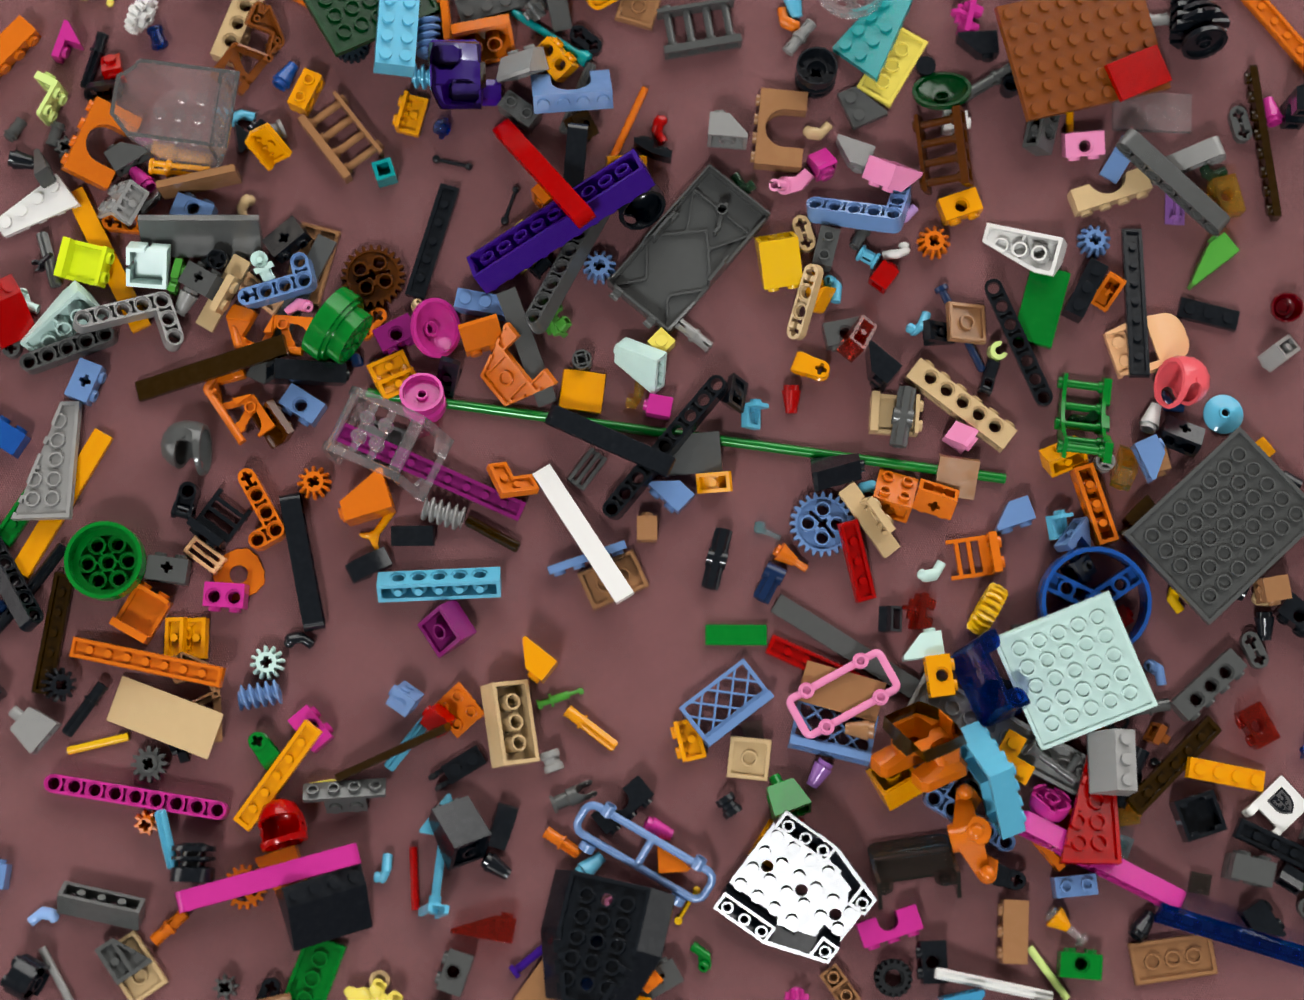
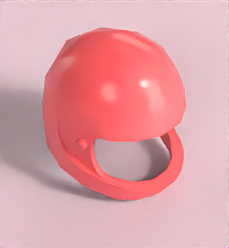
[1153,356,1210,409]

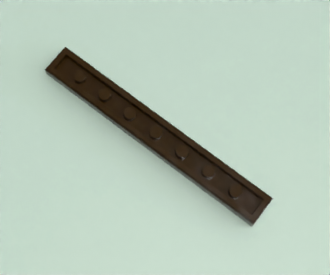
[134,334,289,402]

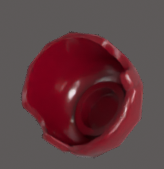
[1270,292,1304,322]

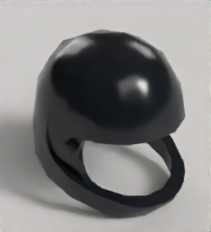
[617,182,666,230]

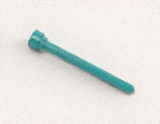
[511,9,593,67]

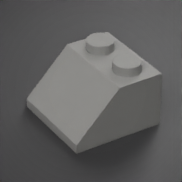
[496,44,549,82]
[707,110,748,150]

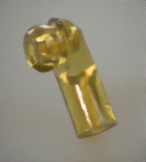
[625,381,644,409]

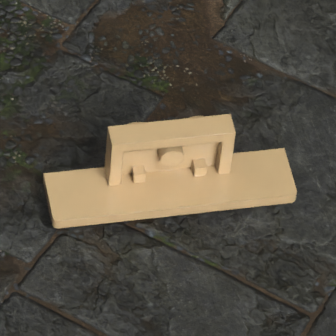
[196,254,251,333]
[838,481,901,558]

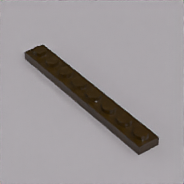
[1244,65,1282,222]

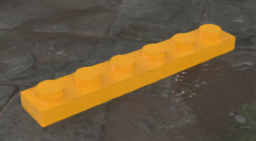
[233,720,323,832]

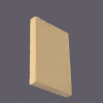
[118,930,169,1000]

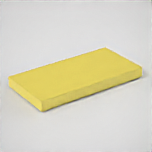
[857,27,928,109]

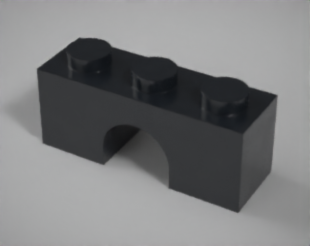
[1280,84,1304,130]
[1061,258,1109,324]
[590,775,654,835]

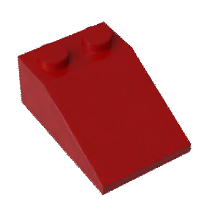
[0,274,35,349]

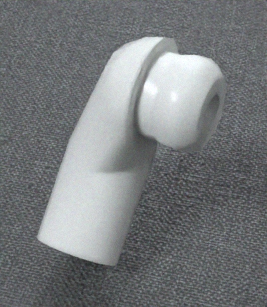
[882,242,911,260]

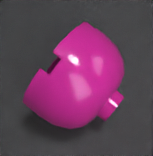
[1029,784,1072,824]

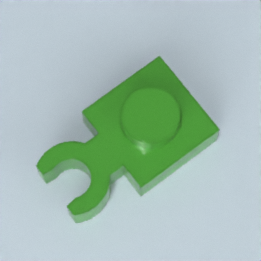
[167,258,187,296]

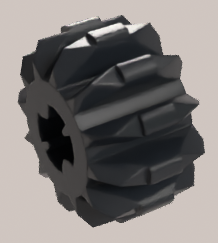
[41,668,77,702]

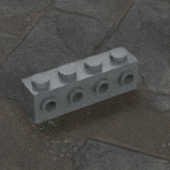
[57,881,146,931]

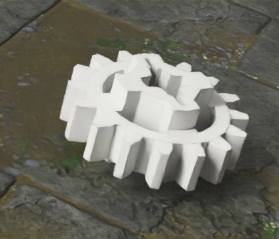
[124,0,158,35]

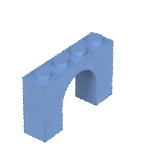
[531,70,613,114]

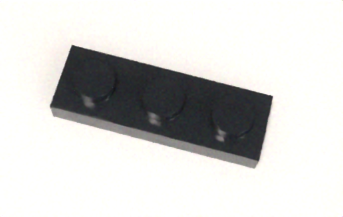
[1176,297,1240,332]

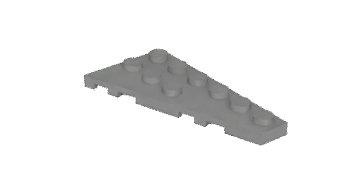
[11,401,83,521]

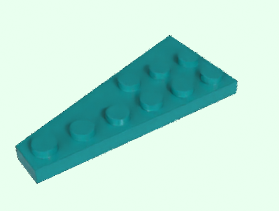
[832,0,913,82]

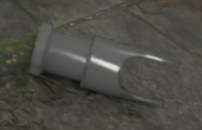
[549,780,598,813]

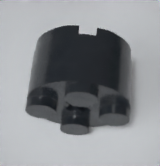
[0,954,50,1000]

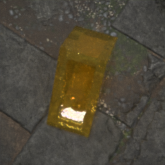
[1109,445,1138,492]

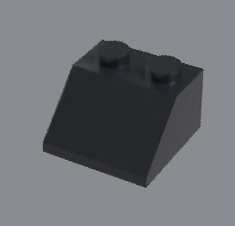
[865,340,903,392]

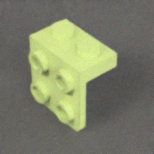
[34,70,68,126]

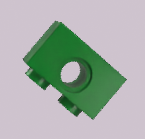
[1056,947,1103,981]

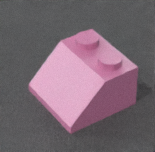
[862,155,923,193]

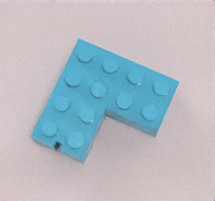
[960,721,1027,840]

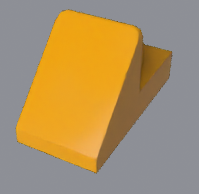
[806,272,836,314]
[696,471,733,494]

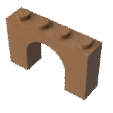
[750,88,808,173]

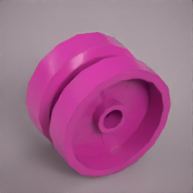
[399,373,447,425]

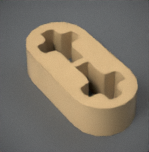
[792,215,816,253]

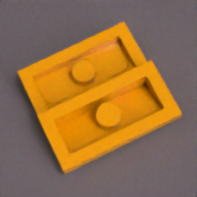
[366,349,416,401]
[558,369,606,415]
[164,617,210,659]

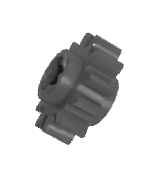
[130,746,169,783]

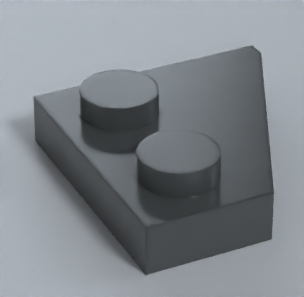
[95,938,152,986]

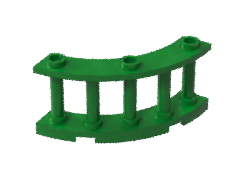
[1054,372,1114,464]

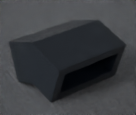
[878,605,902,633]
[1274,861,1304,895]

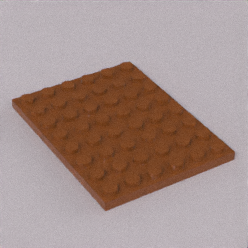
[994,0,1171,122]

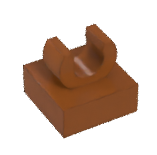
[1142,722,1171,746]

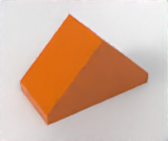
[1091,271,1127,313]
[657,846,691,873]

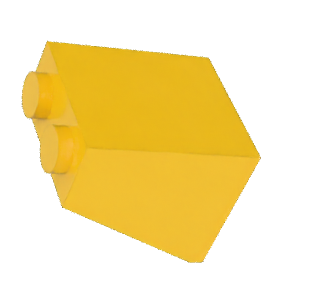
[754,231,803,292]

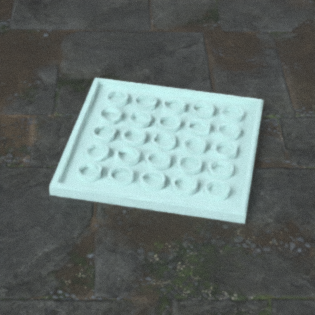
[992,590,1158,751]

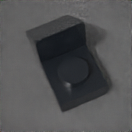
[233,118,266,155]
[922,319,955,346]
[437,356,462,398]
[720,373,748,414]

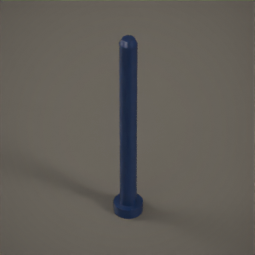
[934,283,985,373]

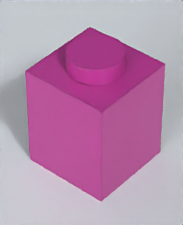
[643,393,673,421]

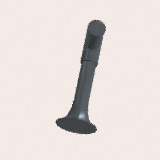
[1022,738,1083,784]

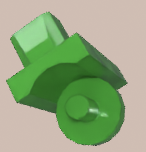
[545,304,572,338]

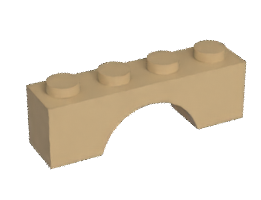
[1067,168,1153,218]

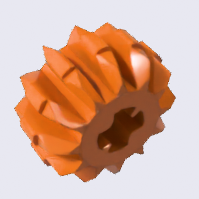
[916,226,950,260]
[297,466,332,501]

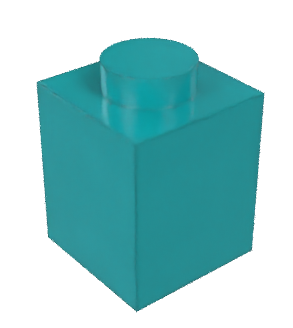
[371,157,398,188]

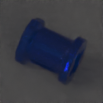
[146,25,169,51]

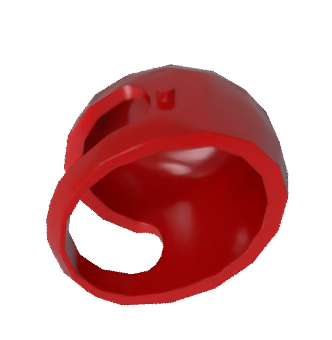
[258,798,308,852]

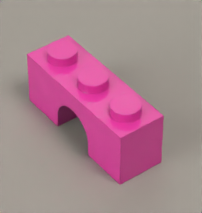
[855,904,924,951]

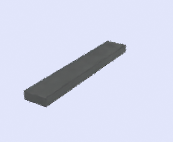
[496,287,557,407]

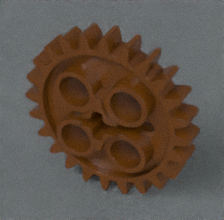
[340,244,406,309]

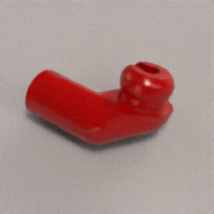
[651,115,668,145]

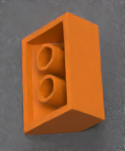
[451,13,516,65]

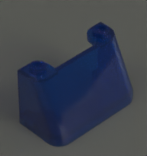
[951,628,1031,727]

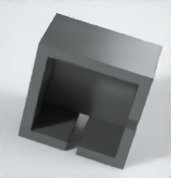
[1220,850,1277,888]

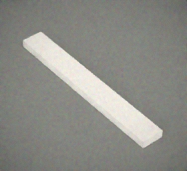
[533,464,634,605]

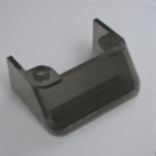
[867,833,962,910]

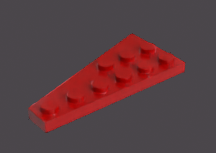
[1059,755,1122,865]

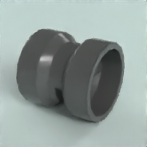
[572,349,592,371]

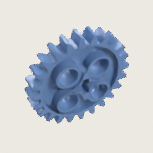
[789,491,854,558]

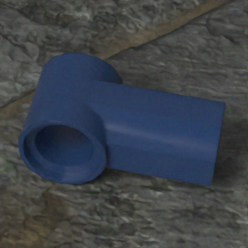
[753,561,787,605]

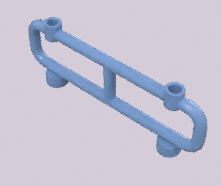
[573,801,716,907]

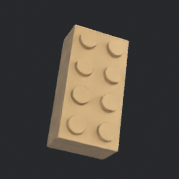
[480,679,540,769]

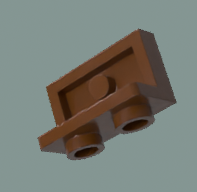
[251,398,295,449]

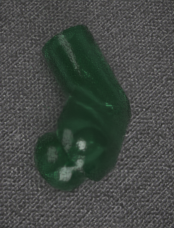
[1199,164,1228,182]

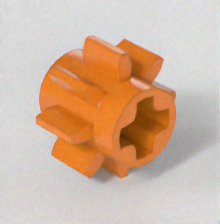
[134,808,158,836]

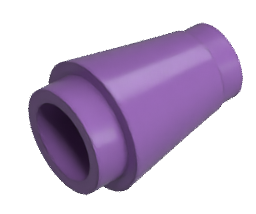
[806,757,833,789]

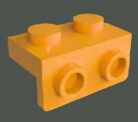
[392,90,429,138]
[244,122,292,171]
[670,719,707,763]

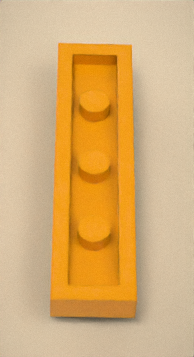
[1185,757,1266,792]

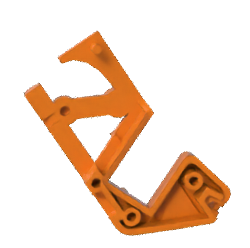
[226,304,313,356]
[203,369,275,446]

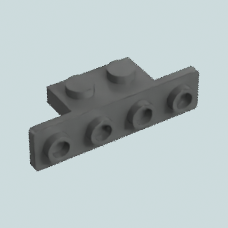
[302,778,387,814]

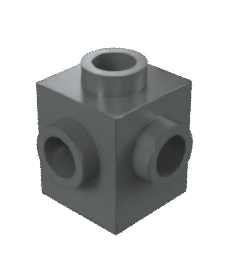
[1060,554,1097,584]

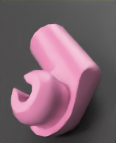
[283,298,314,316]

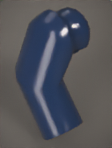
[1161,391,1185,413]

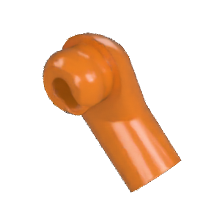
[777,7,800,32]

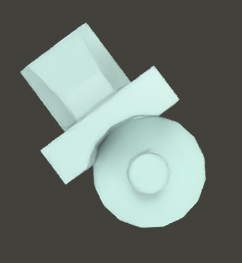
[250,251,275,282]

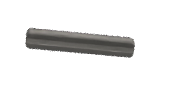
[36,231,62,289]

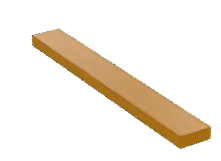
[71,187,152,334]
[15,428,114,579]

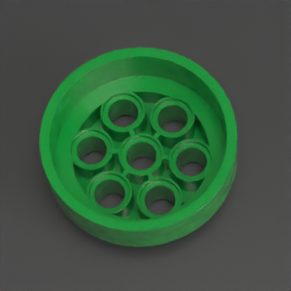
[301,287,373,365]
[64,521,146,601]

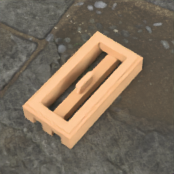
[183,535,228,576]

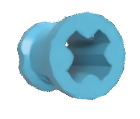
[855,244,881,270]

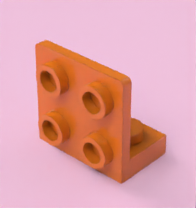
[873,468,918,523]

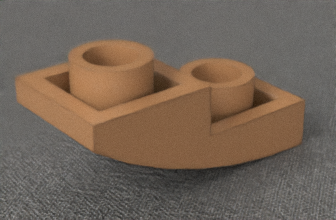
[819,963,861,1000]

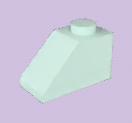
[901,628,945,662]

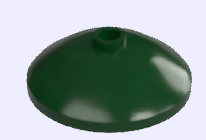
[912,72,972,111]

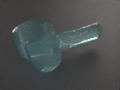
[754,521,781,540]

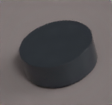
[915,56,936,77]

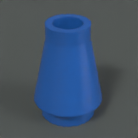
[272,61,299,91]

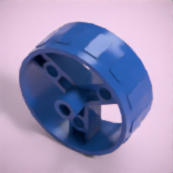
[1036,546,1152,644]

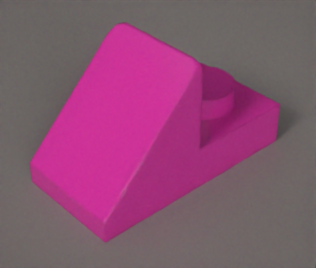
[51,20,84,64]

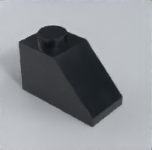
[955,30,999,62]

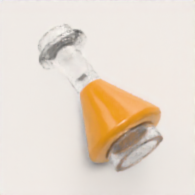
[1044,906,1089,947]

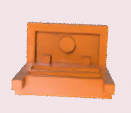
[945,531,1005,581]

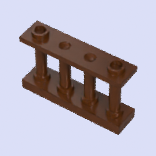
[912,105,974,195]

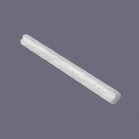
[934,967,1054,1000]

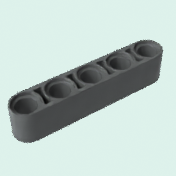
[19,327,118,375]

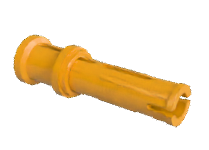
[148,158,211,178]

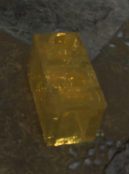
[1207,173,1246,219]

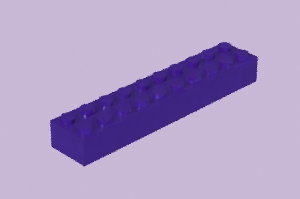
[466,149,655,294]

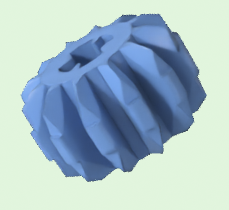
[1076,225,1111,259]
[583,251,616,285]

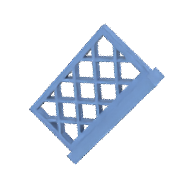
[678,658,774,748]
[787,701,879,766]

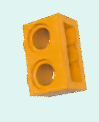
[537,36,579,83]
[287,67,325,117]

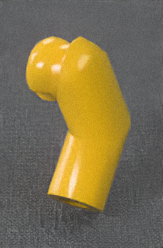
[1166,586,1185,614]

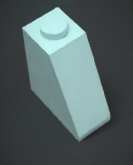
[613,337,667,394]

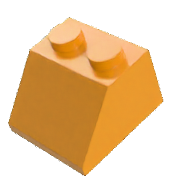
[522,636,559,684]
[866,767,923,811]

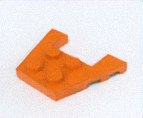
[480,322,558,407]

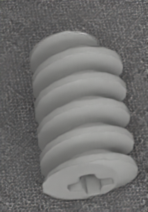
[421,497,466,530]

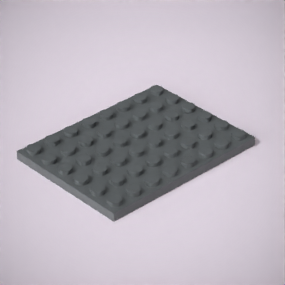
[1122,426,1304,625]

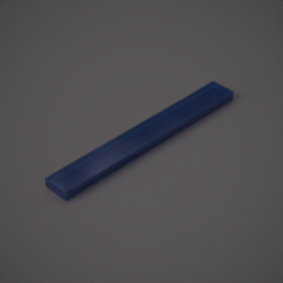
[1154,903,1304,967]

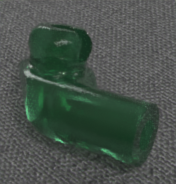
[730,172,756,194]
[1067,410,1099,424]

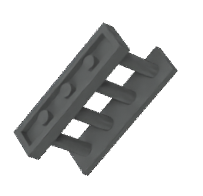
[657,0,742,60]

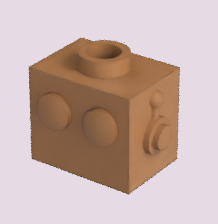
[1253,574,1292,606]

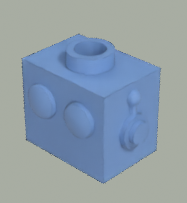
[385,680,425,718]

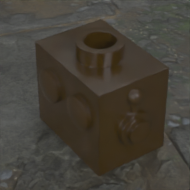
[563,110,599,143]

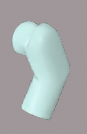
[20,288,41,314]

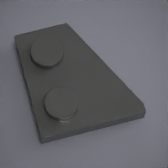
[837,86,888,131]

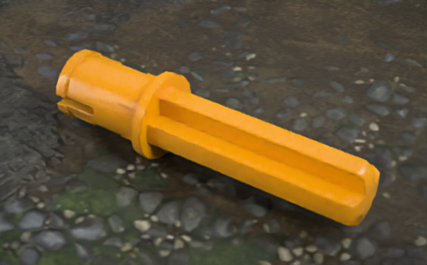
[563,705,618,751]

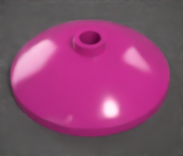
[410,298,461,358]

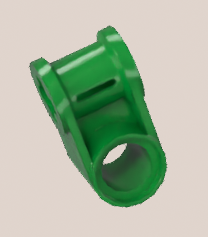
[248,732,281,771]

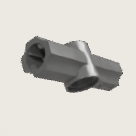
[889,386,916,449]

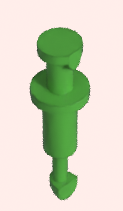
[536,688,584,710]

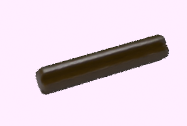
[465,516,521,552]

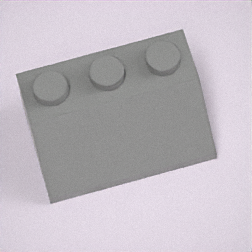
[1086,728,1138,796]

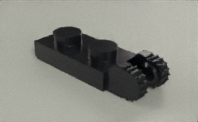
[428,745,487,792]

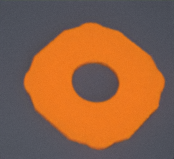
[212,548,265,601]

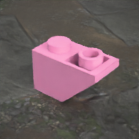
[942,421,979,454]

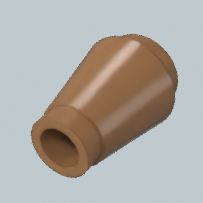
[845,720,875,741]

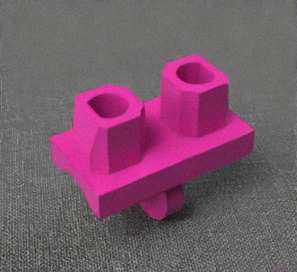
[950,0,984,35]

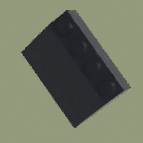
[275,864,372,952]

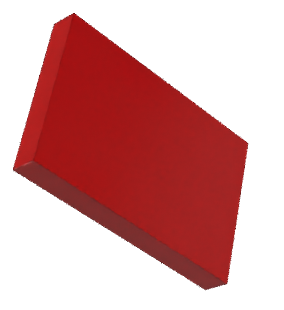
[1104,44,1172,102]

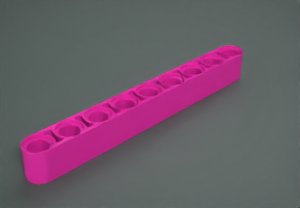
[44,774,230,820]
[1018,811,1187,914]
[175,843,362,913]

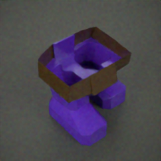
[428,39,501,110]

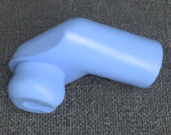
[27,907,60,926]

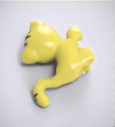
[343,978,403,1000]

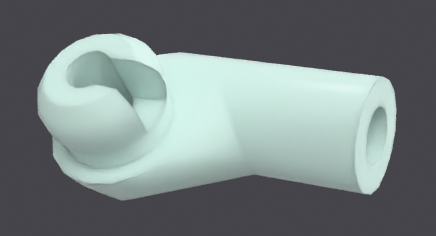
[917,560,946,582]

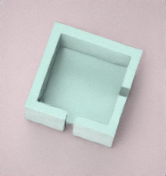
[126,241,171,289]

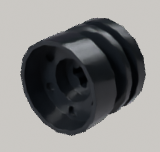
[795,46,838,99]
[170,843,216,882]

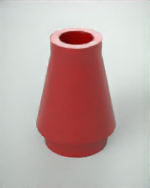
[781,385,801,414]

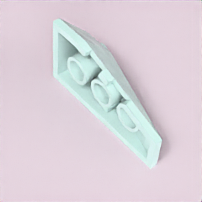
[20,280,106,352]

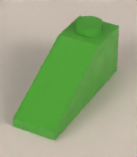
[1187,232,1240,290]

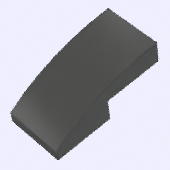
[546,0,572,32]

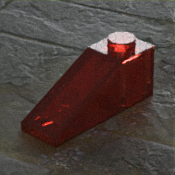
[450,911,518,944]

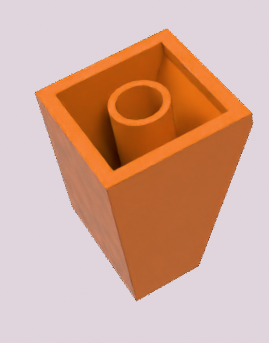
[338,468,397,527]

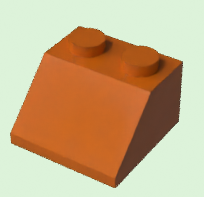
[458,314,502,358]

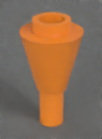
[772,543,808,572]

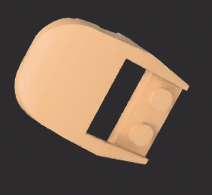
[1103,313,1189,379]

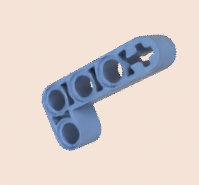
[237,252,317,309]

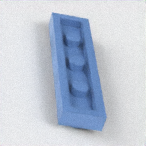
[547,540,627,577]

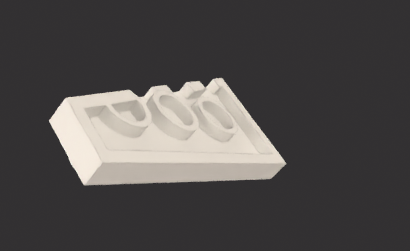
[0,174,81,238]

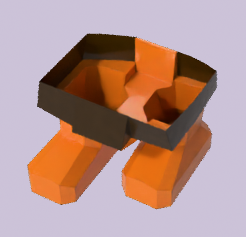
[871,701,967,793]

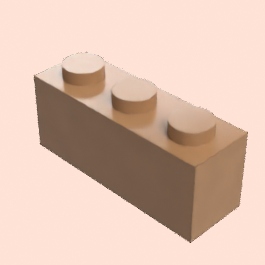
[996,899,1029,965]

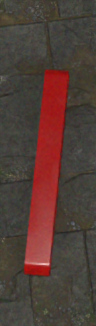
[492,118,596,229]

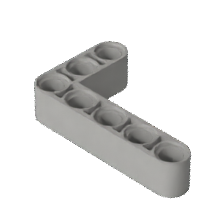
[72,291,184,352]

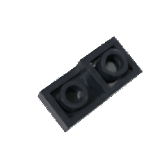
[634,136,672,164]
[391,525,435,546]
[345,547,392,584]
[488,802,518,851]

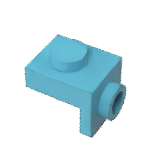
[741,399,769,430]
[1045,509,1074,541]

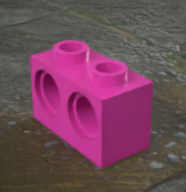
[202,581,250,613]

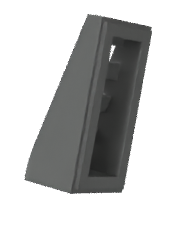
[34,148,57,188]

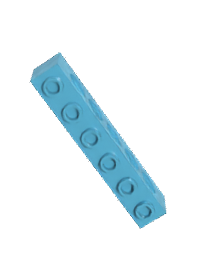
[376,567,502,603]

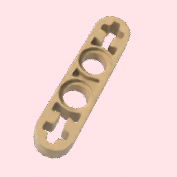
[787,264,824,340]

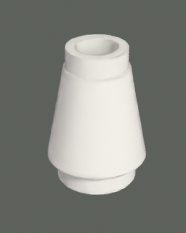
[1139,403,1162,434]

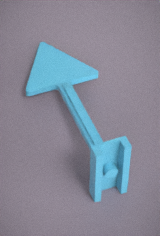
[418,793,453,919]

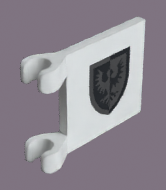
[1242,775,1304,835]

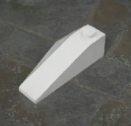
[982,223,1068,277]

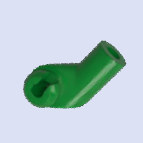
[689,941,712,973]

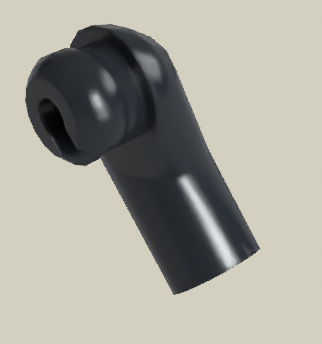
[284,632,316,649]

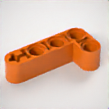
[237,468,286,551]

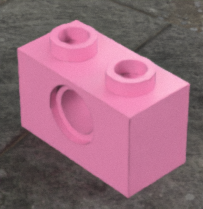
[1061,130,1105,161]

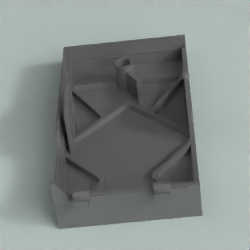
[607,164,771,335]

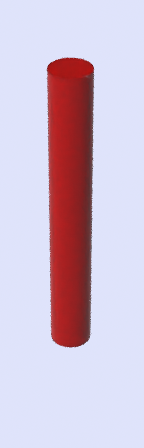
[409,847,420,910]

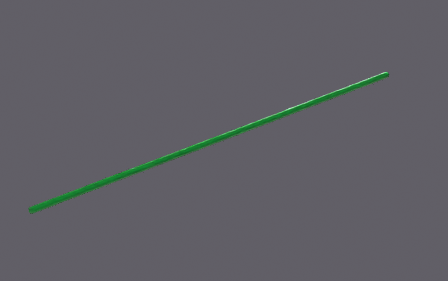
[367,388,1006,484]

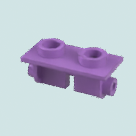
[1164,193,1185,226]

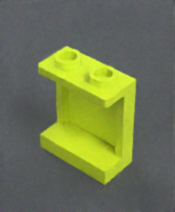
[53,236,115,288]

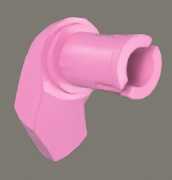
[769,168,814,195]

